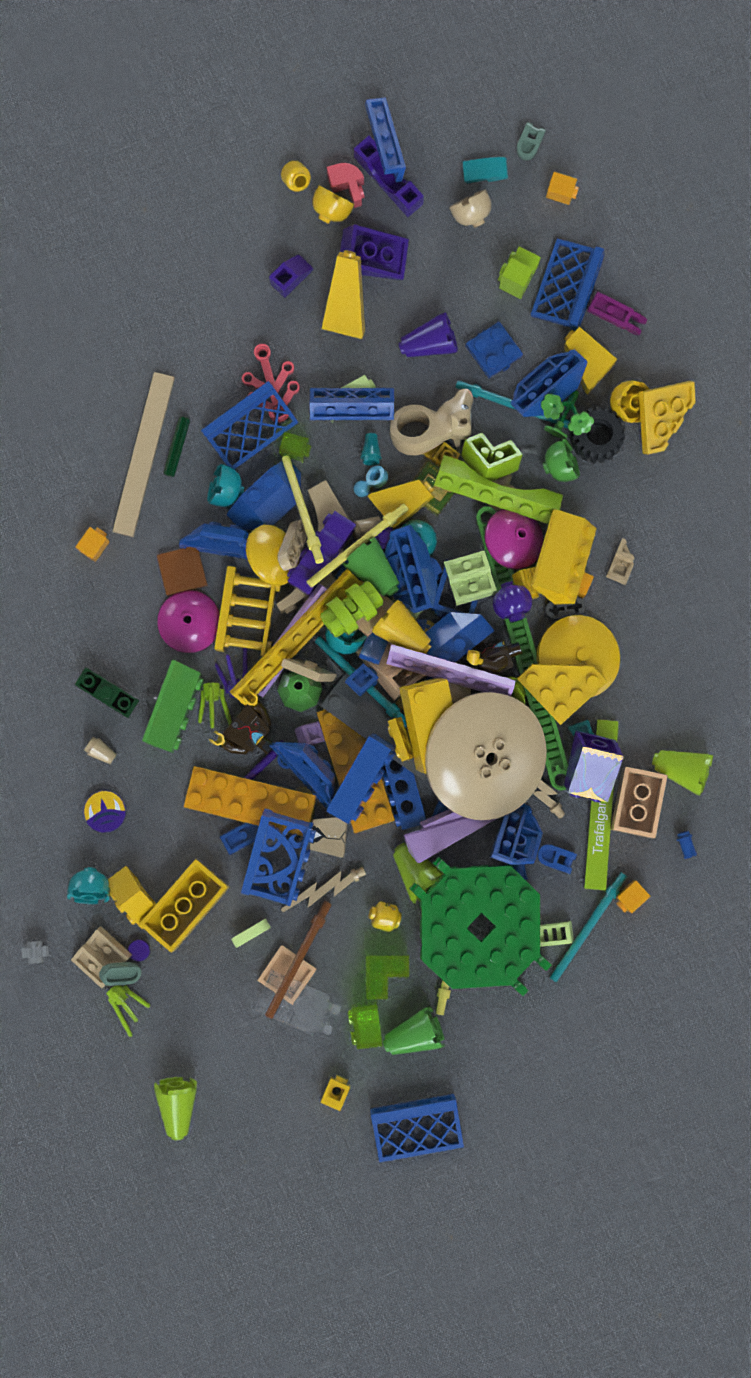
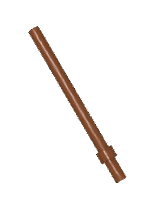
[265,901,332,1019]

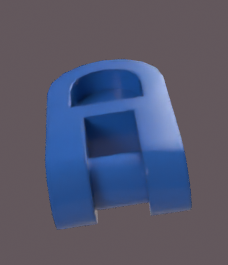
[537,844,577,874]

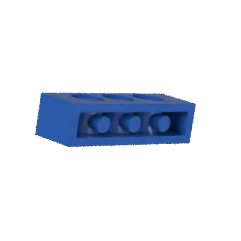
[383,759,426,830]

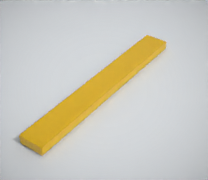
[230,569,363,706]

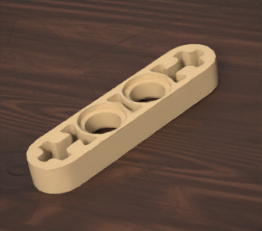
[278,519,307,571]

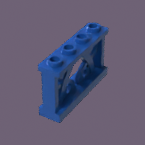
[241,809,316,906]

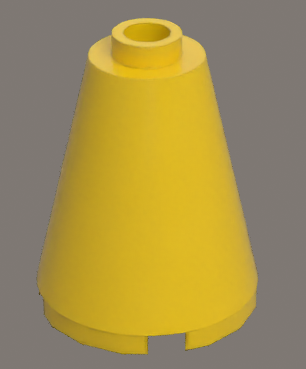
[372,600,432,654]

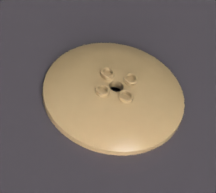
[425,692,547,820]

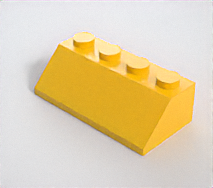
[531,509,597,604]
[139,859,230,953]

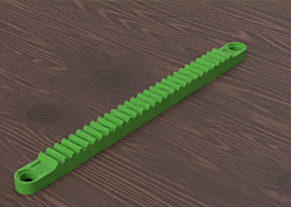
[476,506,568,791]

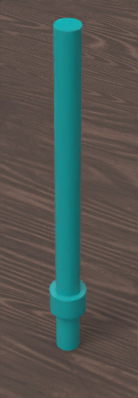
[455,380,571,429]
[315,636,407,728]
[549,872,627,982]

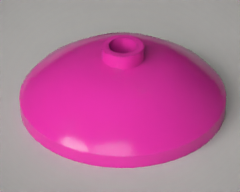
[485,509,544,569]
[157,590,220,653]

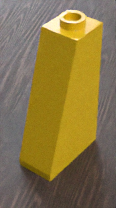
[322,250,365,339]

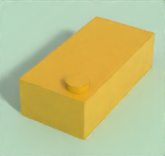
[399,677,453,774]

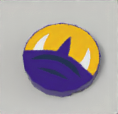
[84,790,126,833]

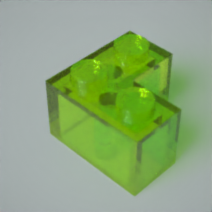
[366,954,409,999]
[348,1002,383,1050]

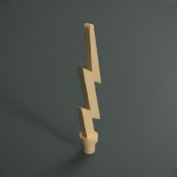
[533,780,565,819]
[281,867,366,912]

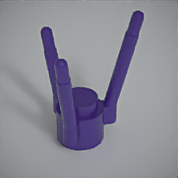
[215,648,248,698]

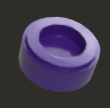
[128,940,150,961]

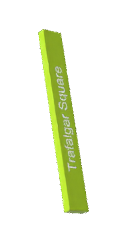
[584,720,619,890]

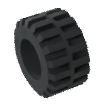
[571,407,626,463]

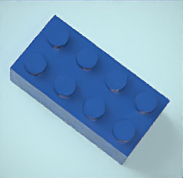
[326,733,396,824]

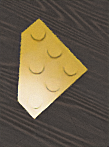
[639,381,696,455]
[517,663,608,725]

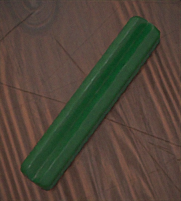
[164,416,190,477]

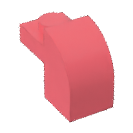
[327,163,365,208]

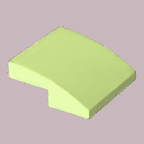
[444,551,497,606]

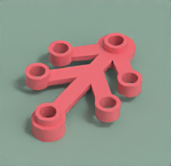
[242,344,300,423]

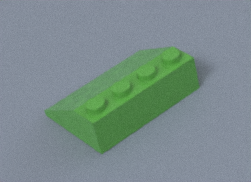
[142,660,204,753]

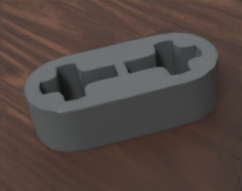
[545,597,585,620]

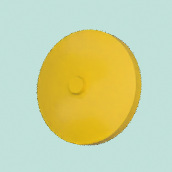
[537,615,620,698]

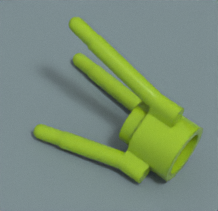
[198,683,232,728]
[106,985,150,1037]

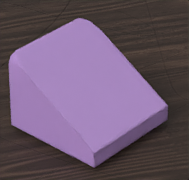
[295,721,325,745]

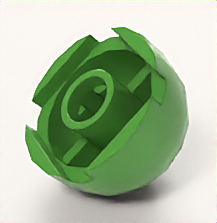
[543,439,580,482]

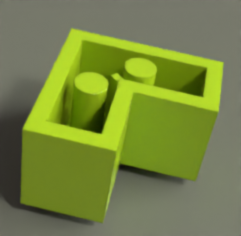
[498,246,541,299]
[461,433,523,481]

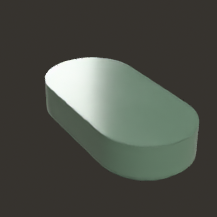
[99,962,141,986]

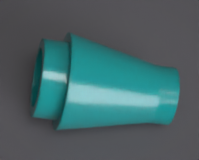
[361,433,382,466]

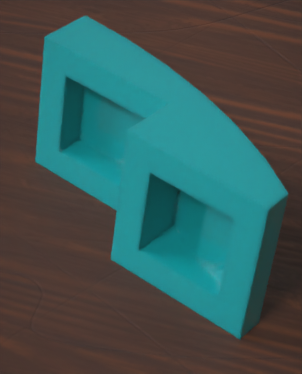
[463,157,508,184]

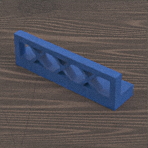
[365,97,406,182]
[309,388,394,420]

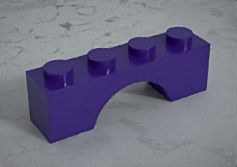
[354,135,424,217]

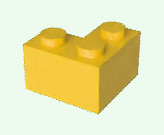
[108,866,156,929]

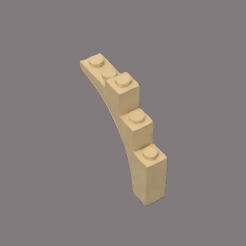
[276,480,348,614]

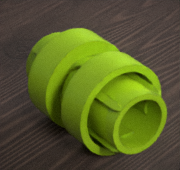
[320,581,383,637]

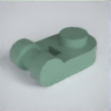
[516,122,546,161]

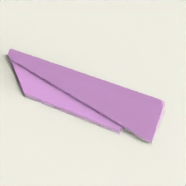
[404,809,497,863]

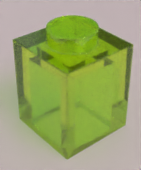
[279,432,312,462]

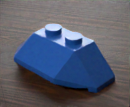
[510,349,588,417]
[226,461,301,530]
[179,521,249,560]
[384,525,438,613]
[425,612,495,680]
[269,742,335,808]
[490,804,543,865]

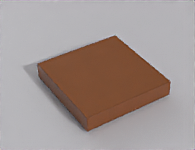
[157,547,208,596]

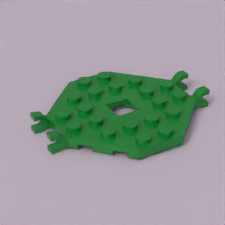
[409,857,552,996]

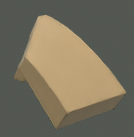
[606,538,635,585]

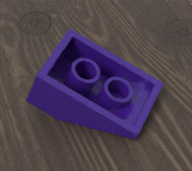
[340,224,409,280]

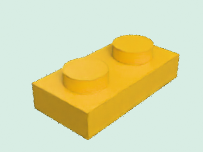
[388,717,414,762]

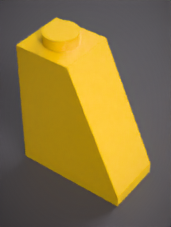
[564,327,617,395]
[368,480,435,529]

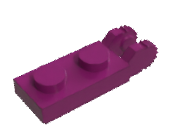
[587,292,647,336]

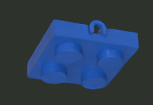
[465,321,523,379]

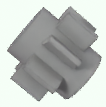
[21,941,49,964]

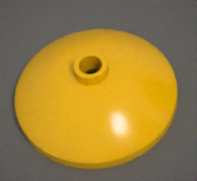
[246,525,299,586]

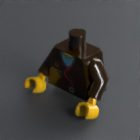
[466,638,523,675]
[209,690,272,755]

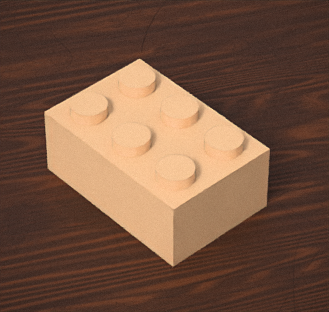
[611,767,668,839]

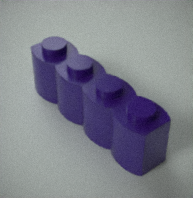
[287,511,356,596]

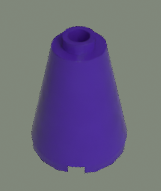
[398,312,458,357]

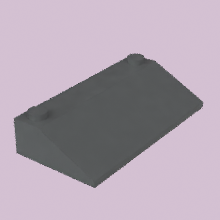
[321,657,427,782]

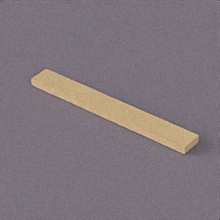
[113,372,175,537]

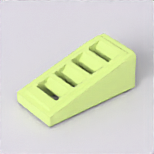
[540,921,574,947]

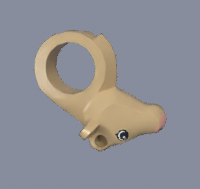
[389,389,474,456]

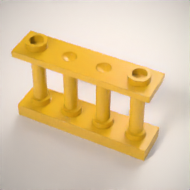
[214,566,281,658]

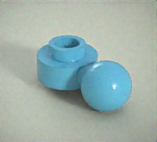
[353,466,388,497]

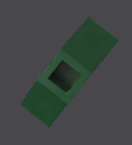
[74,667,140,719]

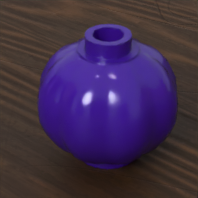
[493,581,532,622]

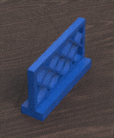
[531,238,605,331]
[201,381,299,469]
[370,1094,464,1162]

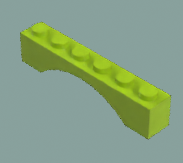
[434,455,563,524]

